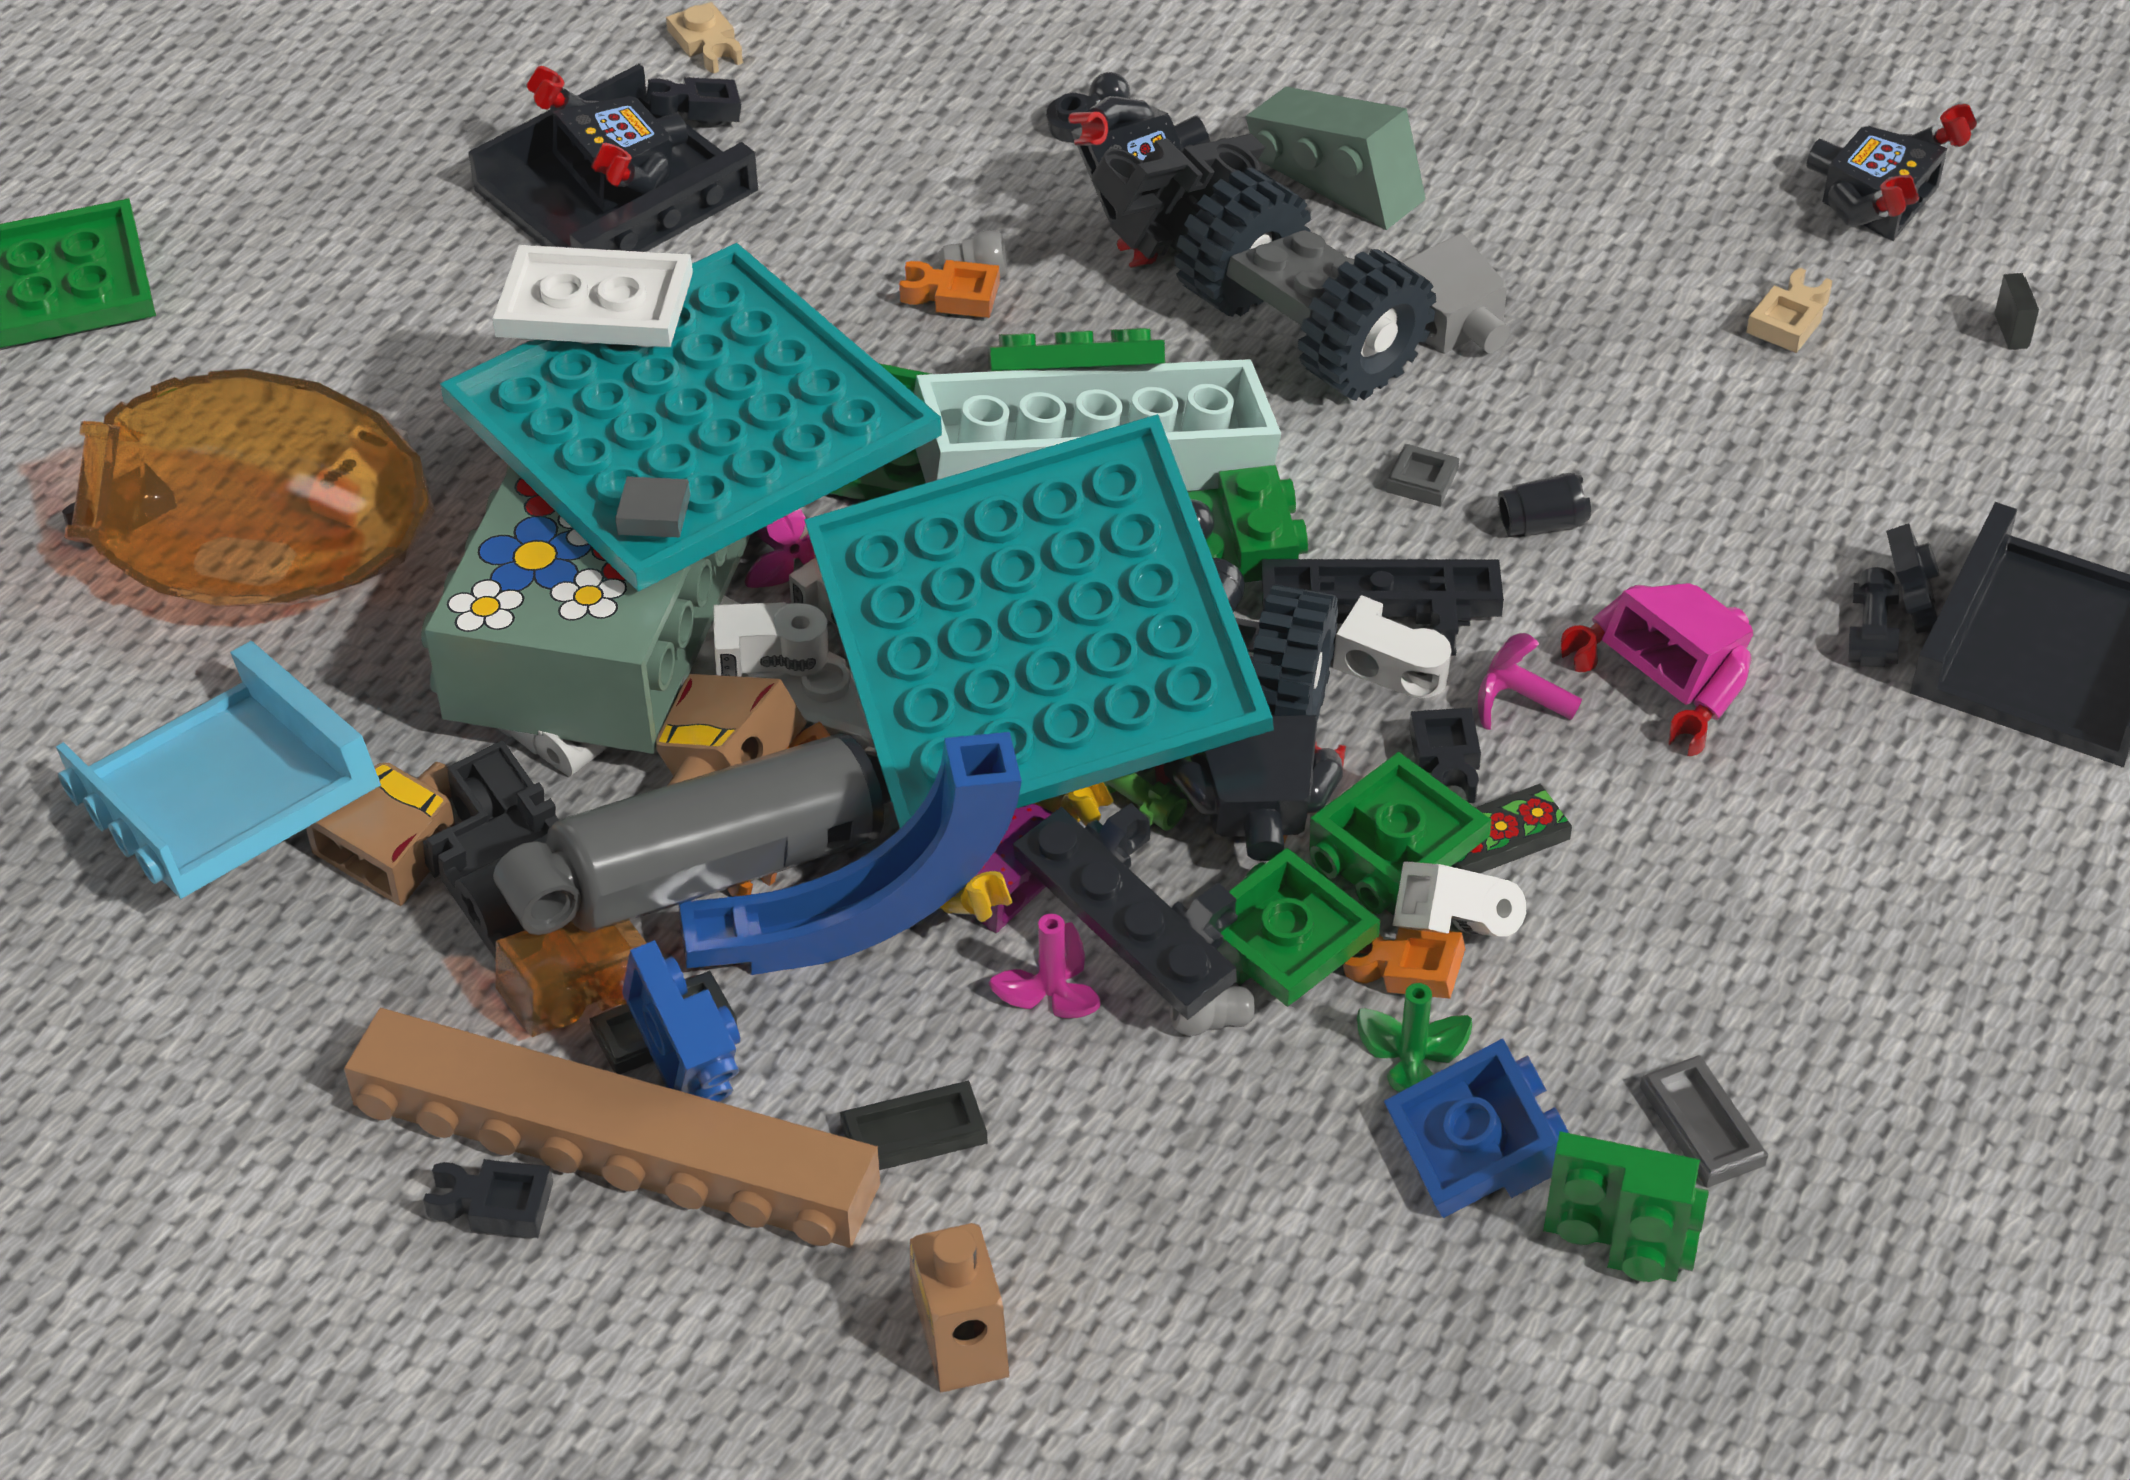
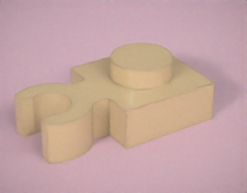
[666,1,743,73]
[1746,268,1832,353]

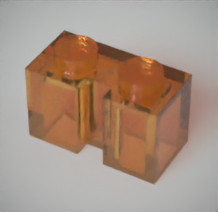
[495,921,647,1037]

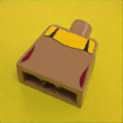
[656,674,807,786]
[306,762,455,907]
[910,1223,1009,1393]

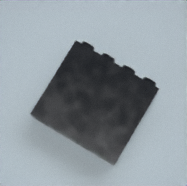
[468,64,758,252]
[1910,502,2130,768]

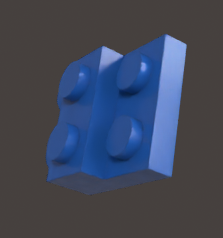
[622,940,741,1102]
[1384,1038,1569,1218]

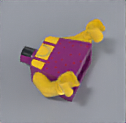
[940,782,1113,934]

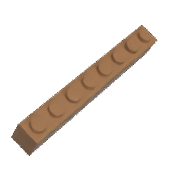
[344,1007,880,1248]

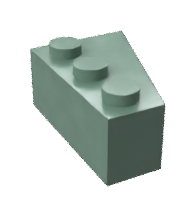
[1246,86,1426,230]

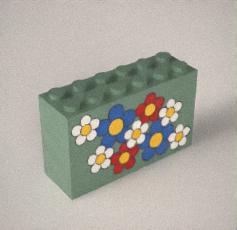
[421,464,751,754]

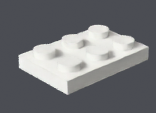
[492,245,693,347]

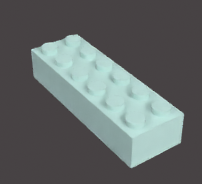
[914,359,1281,491]

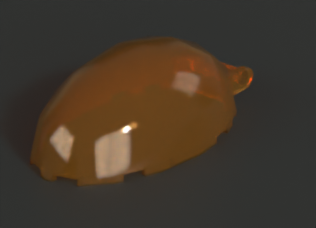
[64,369,435,607]

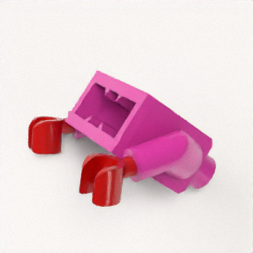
[1561,583,1753,756]

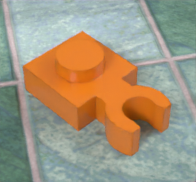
[899,260,1000,318]
[1343,927,1465,999]

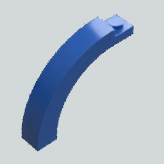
[679,732,1022,975]

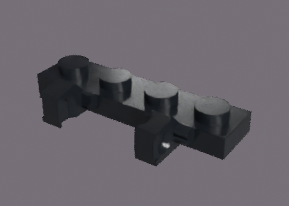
[1261,559,1504,656]
[1013,803,1238,1020]

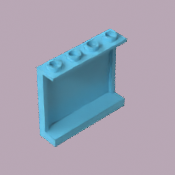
[56,640,381,899]

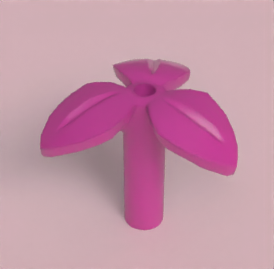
[745,509,816,588]
[1478,633,1582,730]
[989,914,1100,1018]

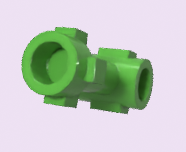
[1104,773,1187,831]

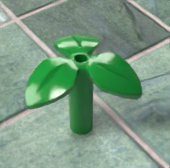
[1356,983,1472,1093]

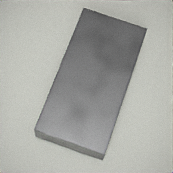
[1640,1055,1768,1188]

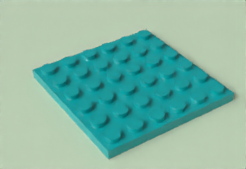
[440,242,942,592]
[805,414,1274,828]

